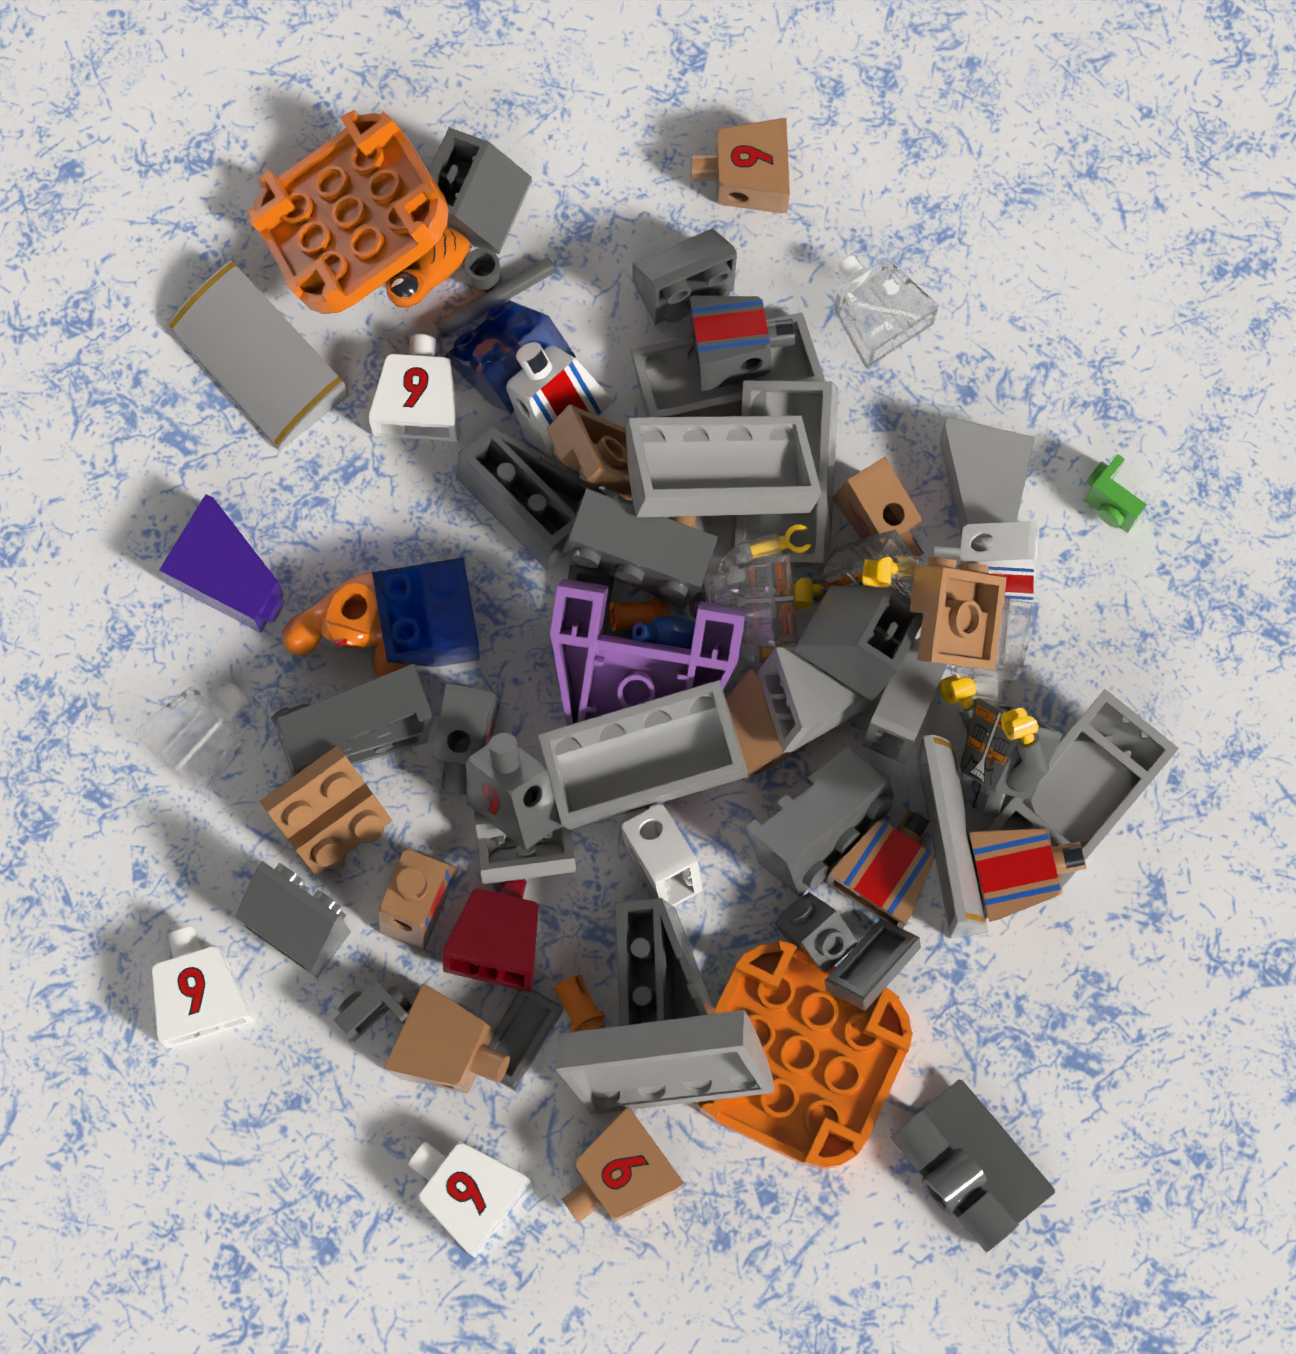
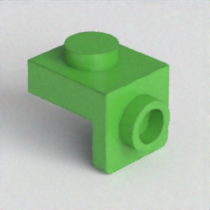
[1084,454,1147,533]

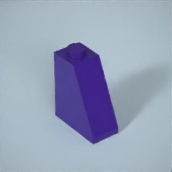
[159,494,284,633]

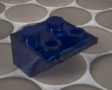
[444,300,576,414]
[372,557,480,668]

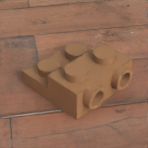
[547,404,632,500]
[909,557,1007,670]
[259,745,393,876]

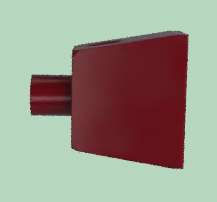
[443,879,539,993]

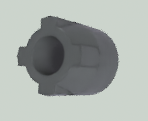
[464,248,501,293]

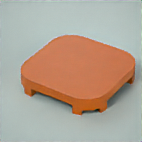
[247,109,449,314]
[695,940,913,1170]

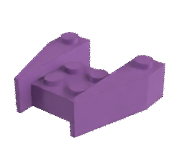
[550,579,746,726]

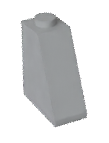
[940,417,1035,537]
[862,637,947,764]
[757,647,884,752]

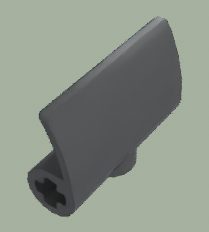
[890,1079,1055,1253]

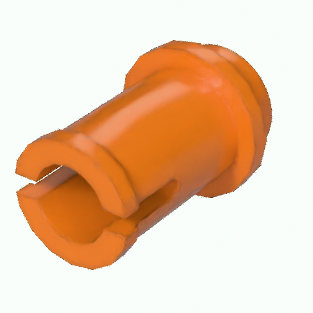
[609,597,669,632]
[554,974,606,1032]

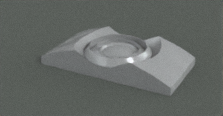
[986,689,1179,888]

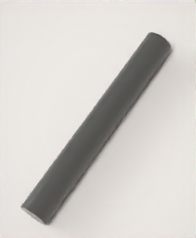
[435,257,556,337]

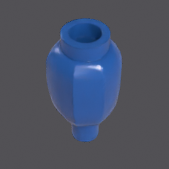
[632,616,696,649]

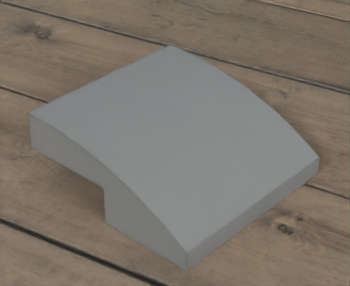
[474,786,576,884]

